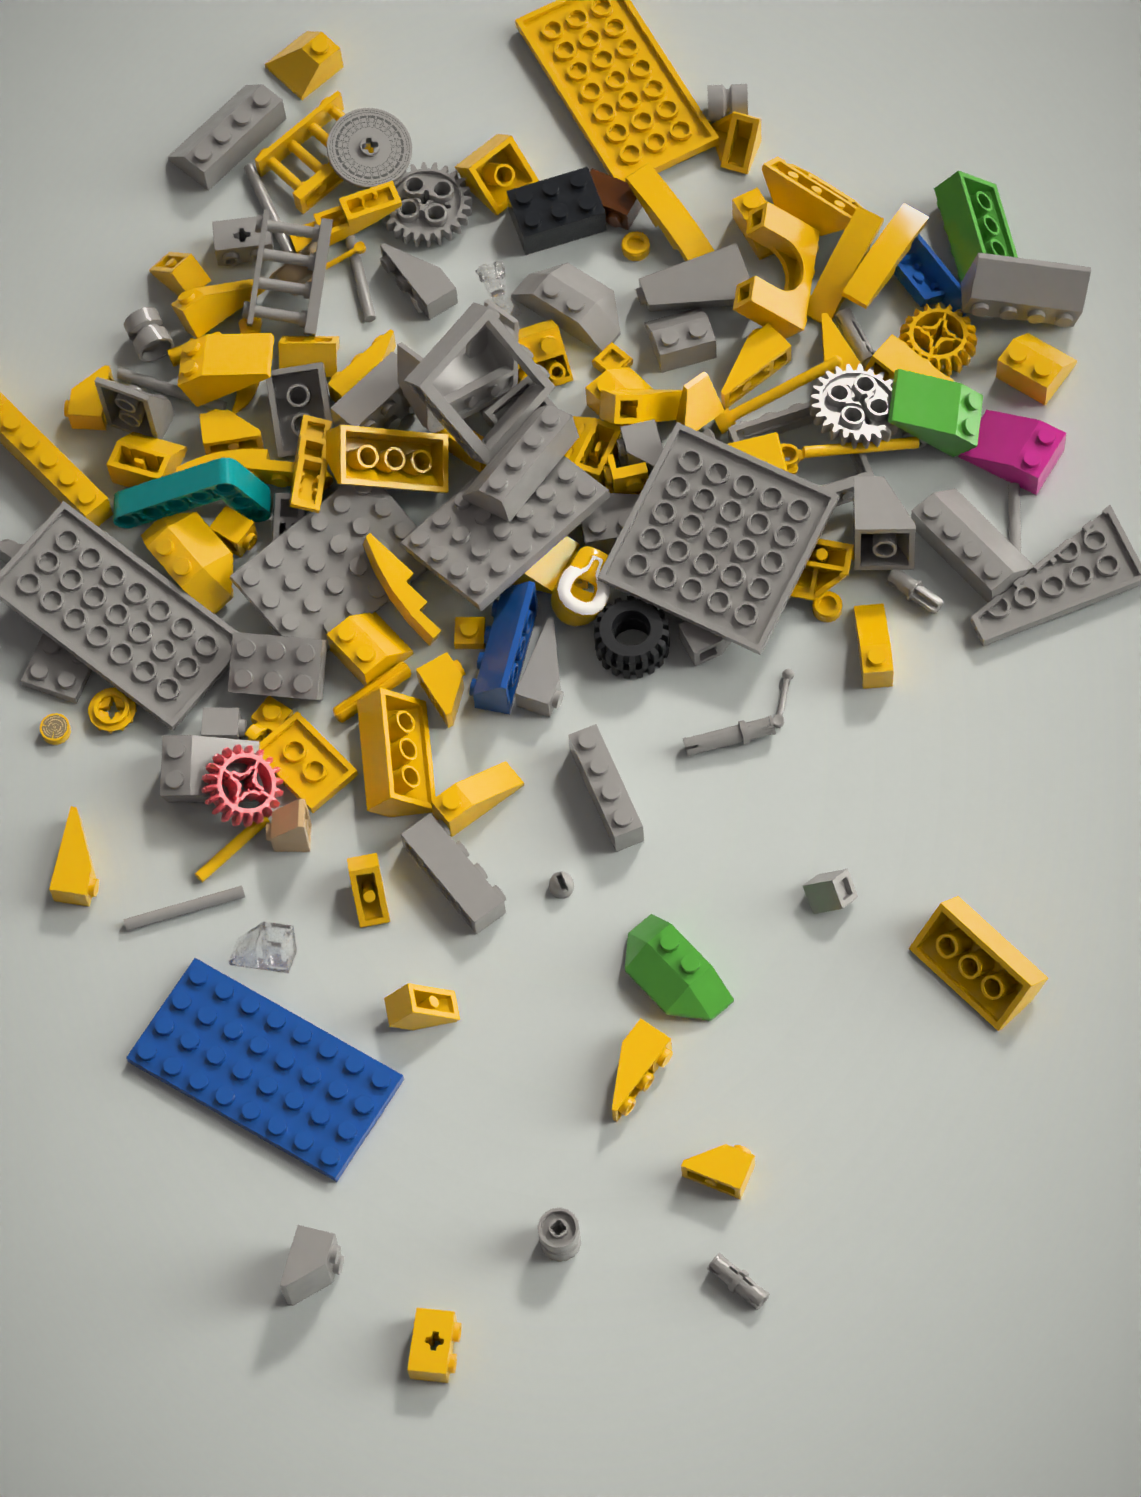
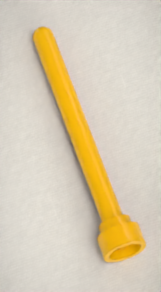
[714,356,843,434]

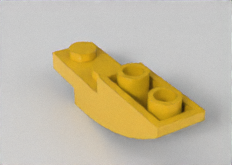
[176,449,294,487]

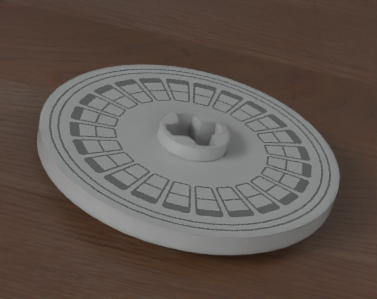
[327,108,412,189]

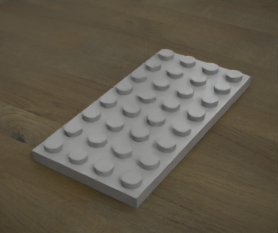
[0,501,237,731]

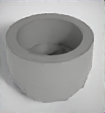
[549,871,574,898]

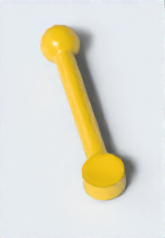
[326,241,366,269]

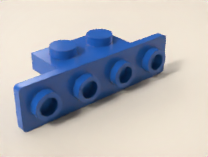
[894,234,967,317]

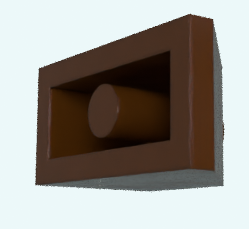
[590,168,642,230]

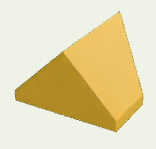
[711,111,761,174]
[675,371,724,431]

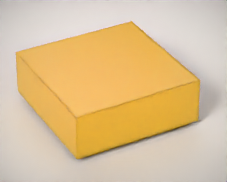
[592,342,633,373]

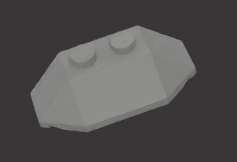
[511,263,621,353]

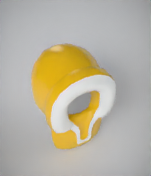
[551,546,610,627]

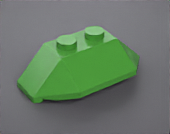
[625,914,734,1021]

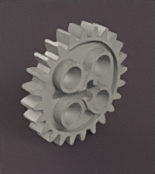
[382,162,473,248]
[809,364,898,449]

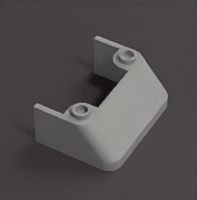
[397,299,519,433]

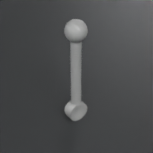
[772,669,794,728]

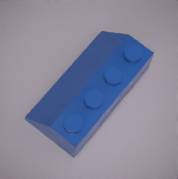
[469,581,538,715]

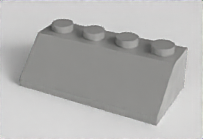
[168,84,286,191]
[961,252,1091,327]
[462,404,579,522]
[911,488,1034,602]

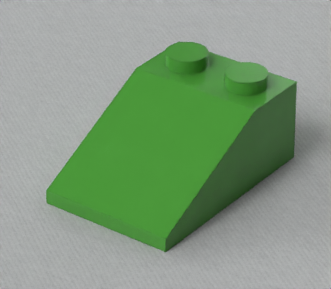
[888,369,983,457]

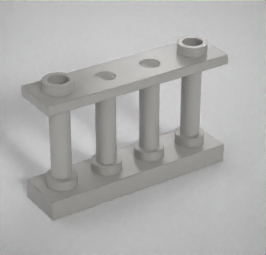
[242,209,333,336]

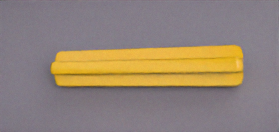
[332,662,412,723]

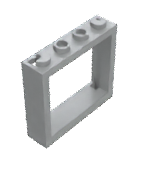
[404,302,555,465]
[728,402,874,507]

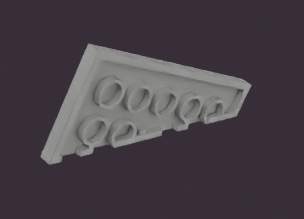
[971,505,1141,646]

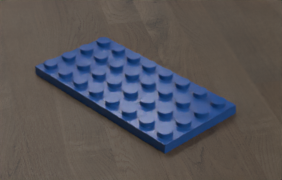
[126,958,404,1182]

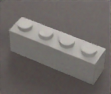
[568,724,644,852]
[401,813,506,934]

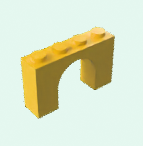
[733,201,820,339]

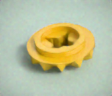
[88,687,137,734]

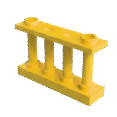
[254,90,374,214]

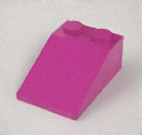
[958,410,1066,495]

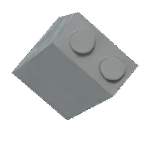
[853,476,916,570]

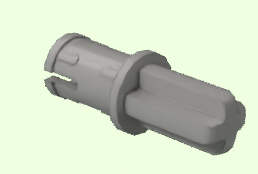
[886,569,943,613]

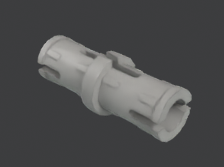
[707,1253,770,1310]

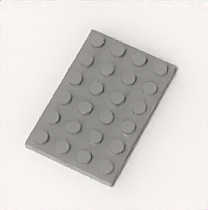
[401,456,611,611]
[229,485,428,652]

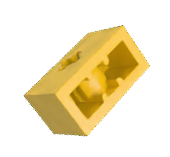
[407,1307,462,1383]

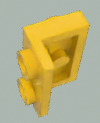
[603,454,649,495]

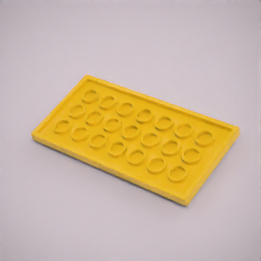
[515,0,719,182]

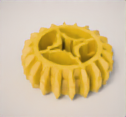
[898,302,977,377]

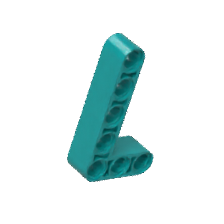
[113,458,271,529]

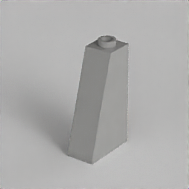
[635,243,750,312]

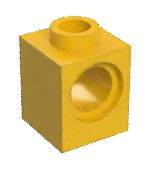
[209,506,258,558]

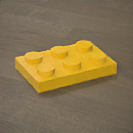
[259,711,358,813]

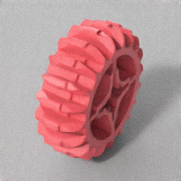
[201,744,283,827]

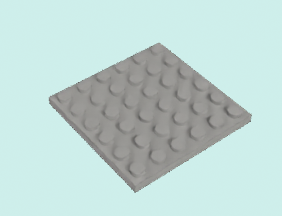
[598,422,839,655]

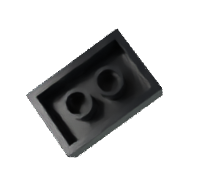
[506,167,607,255]

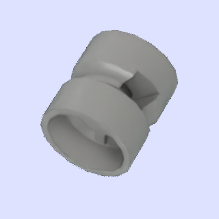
[707,84,748,122]
[123,307,174,362]
[538,1208,581,1262]

